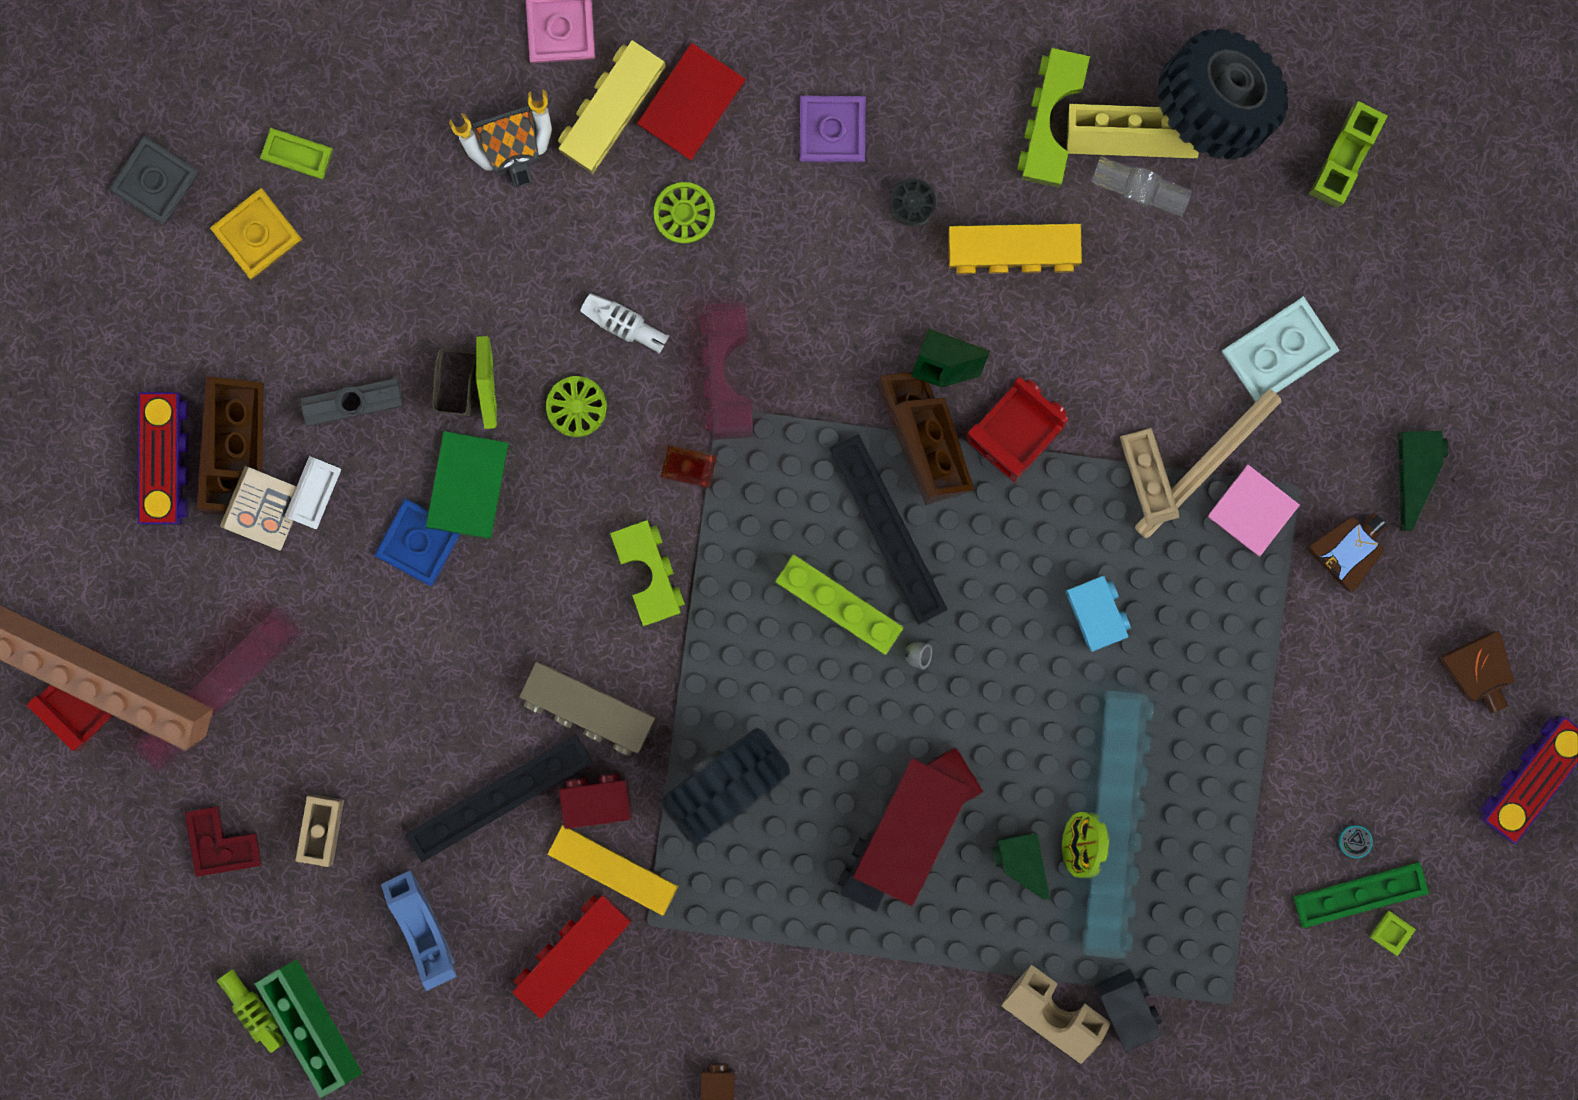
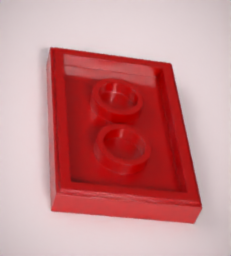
[637,43,746,161]

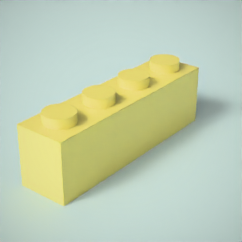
[558,40,666,174]
[1067,104,1199,158]

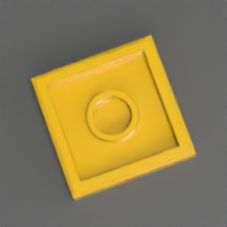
[210,188,303,280]

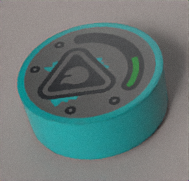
[1338,825,1373,858]

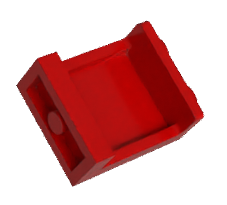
[965,377,1069,484]
[26,649,114,752]

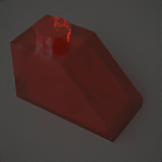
[660,445,718,490]

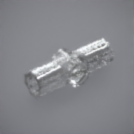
[1090,156,1192,218]

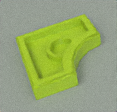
[476,336,497,429]

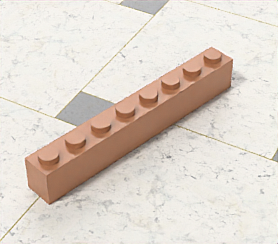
[0,606,213,750]

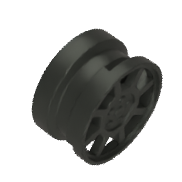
[890,178,936,226]

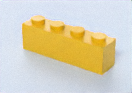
[948,224,1082,275]

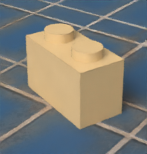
[296,794,344,867]

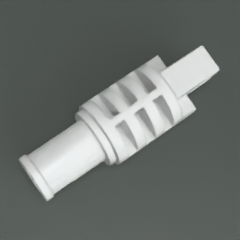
[580,293,669,354]

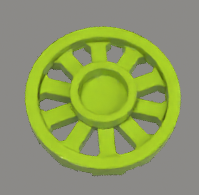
[654,182,715,244]
[546,376,607,438]

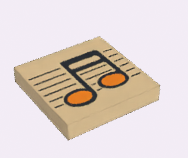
[220,466,297,551]

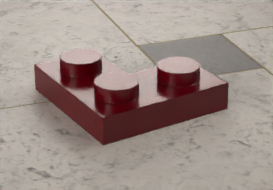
[185,806,262,877]

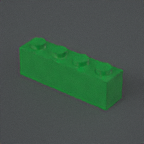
[255,959,363,1099]

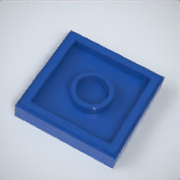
[374,498,460,587]

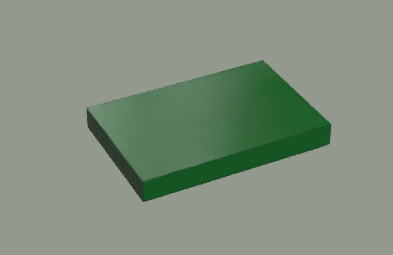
[426,431,509,540]

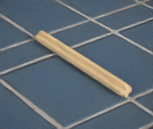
[1135,389,1281,538]

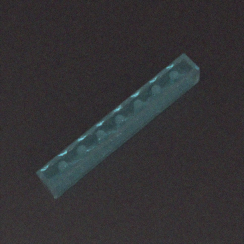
[1083,690,1153,959]

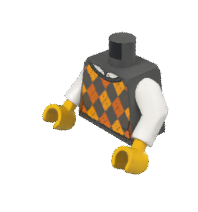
[449,89,552,189]

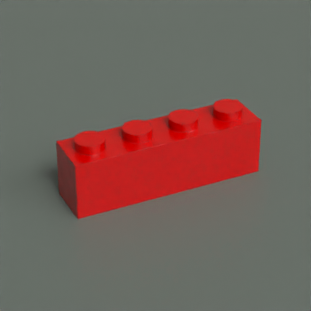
[512,894,632,1019]

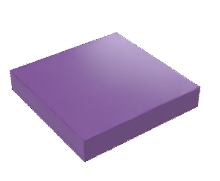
[800,96,866,163]

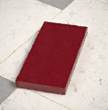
[853,757,972,907]

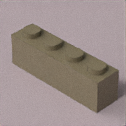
[519,661,656,756]

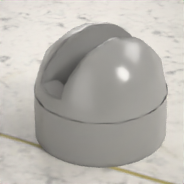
[905,642,932,669]

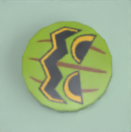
[1062,812,1109,878]

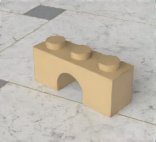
[1001,965,1111,1064]

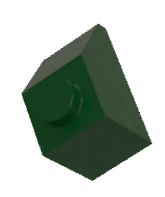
[992,832,1050,900]

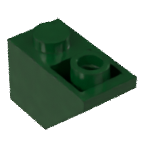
[911,328,990,388]

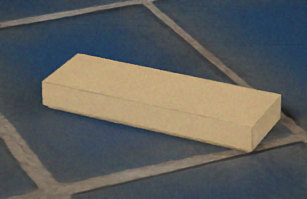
[1120,428,1179,526]

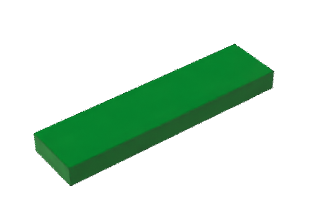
[1293,862,1429,929]

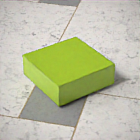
[1369,910,1416,956]

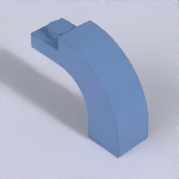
[381,870,457,991]

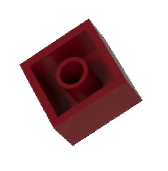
[559,773,633,829]

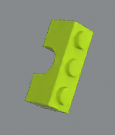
[1309,101,1388,208]
[610,520,685,626]

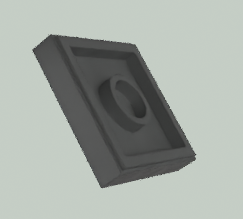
[109,135,200,226]

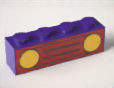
[138,392,189,525]
[1479,716,1578,845]

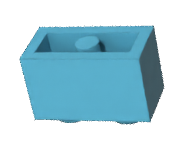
[1065,576,1131,652]

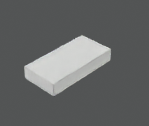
[284,456,341,530]

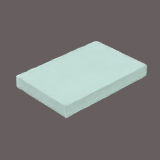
[1221,296,1340,403]

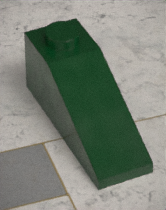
[1398,431,1448,531]

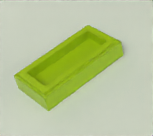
[260,128,333,180]

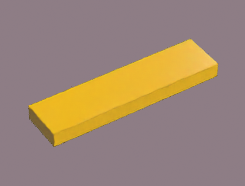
[547,825,679,916]

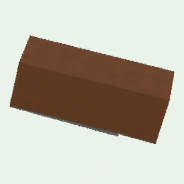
[877,372,974,505]
[197,376,263,514]

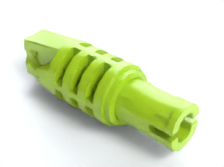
[216,969,286,1053]

